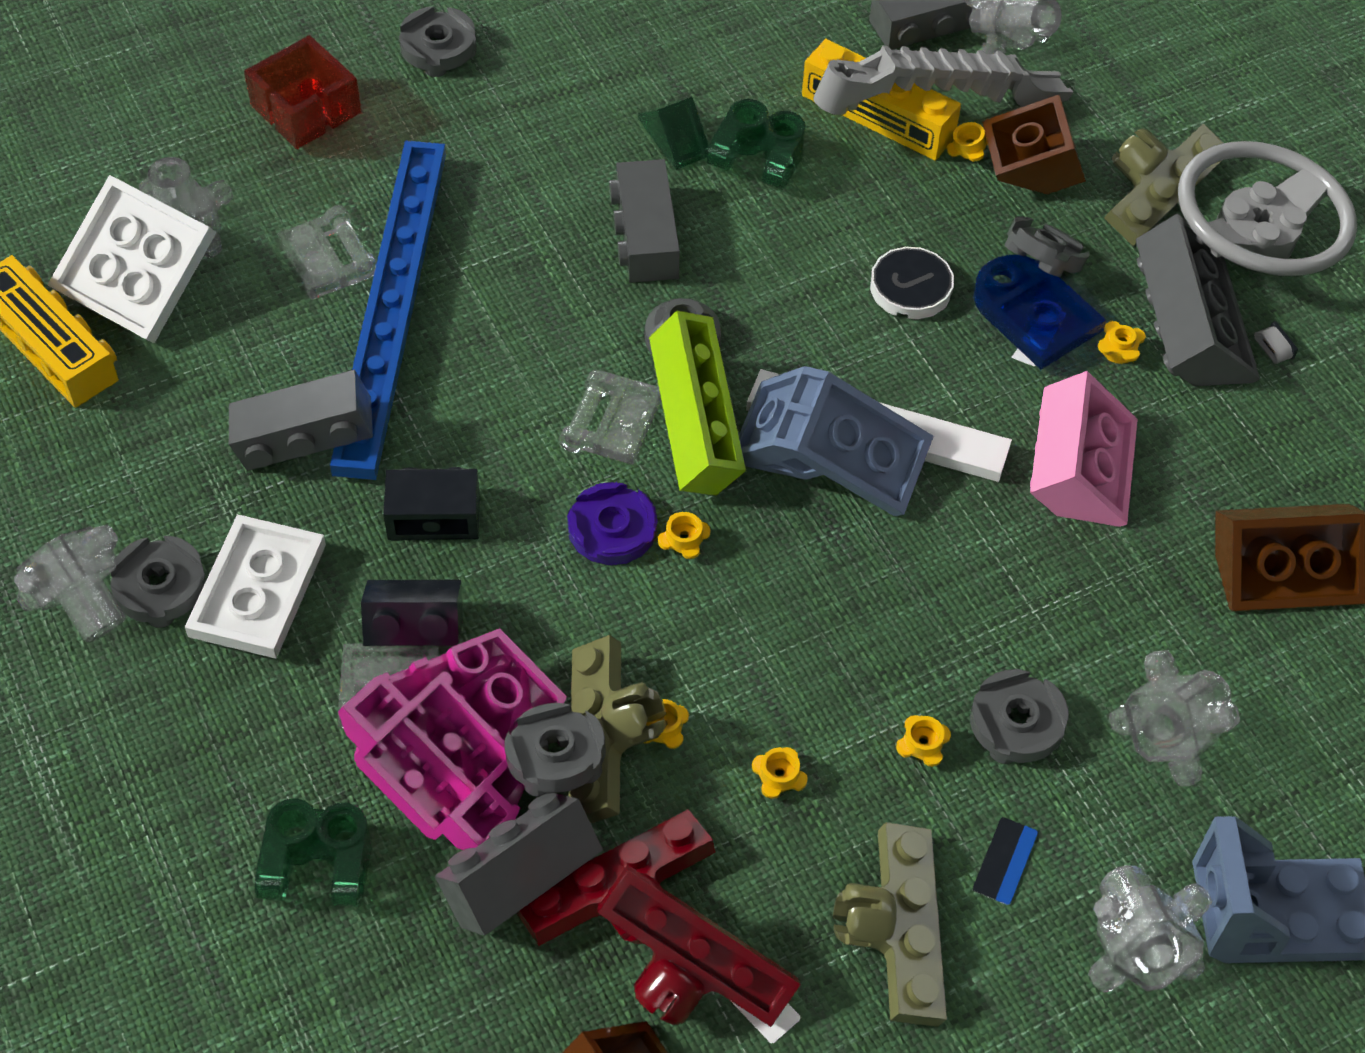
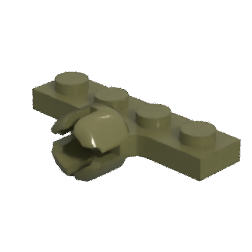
[1104,123,1223,246]
[569,635,666,824]
[833,822,947,1027]

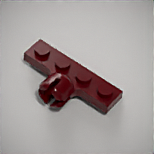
[517,809,716,946]
[597,865,801,1027]

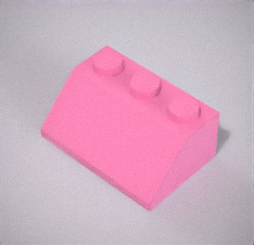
[1030,371,1138,527]

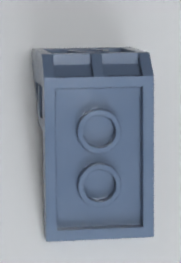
[739,366,934,516]
[1192,816,1365,963]

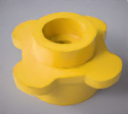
[947,122,988,162]
[1098,321,1146,364]
[658,512,711,559]
[644,699,689,749]
[896,715,951,767]
[752,747,808,799]

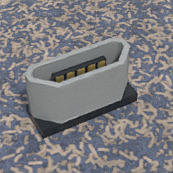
[1254,321,1298,364]

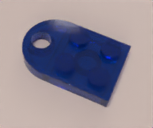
[974,255,1106,370]

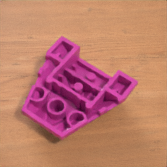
[338,628,567,850]

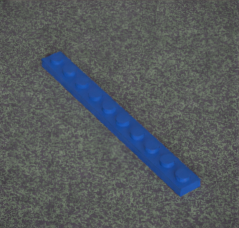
[330,141,446,480]

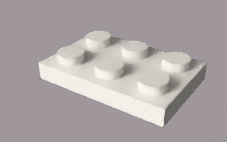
[185,514,326,659]

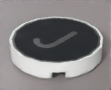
[870,247,954,319]

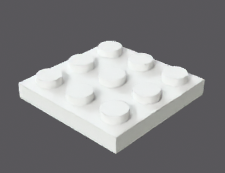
[48,175,217,343]

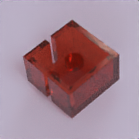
[244,35,362,149]

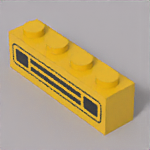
[802,39,961,161]
[0,255,119,408]

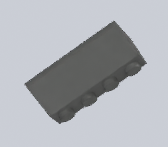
[1135,214,1260,386]

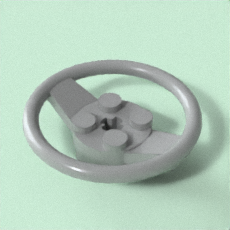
[1178,141,1357,276]

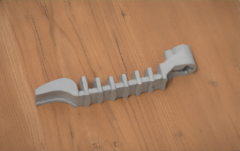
[813,45,1073,115]

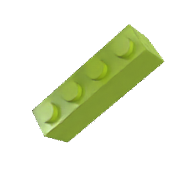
[649,310,746,496]

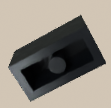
[383,467,480,540]
[361,580,463,646]

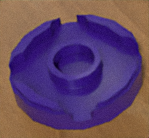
[567,482,658,565]

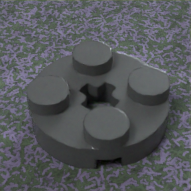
[399,7,477,77]
[1004,216,1090,277]
[110,536,206,628]
[970,669,1069,764]
[504,703,606,797]

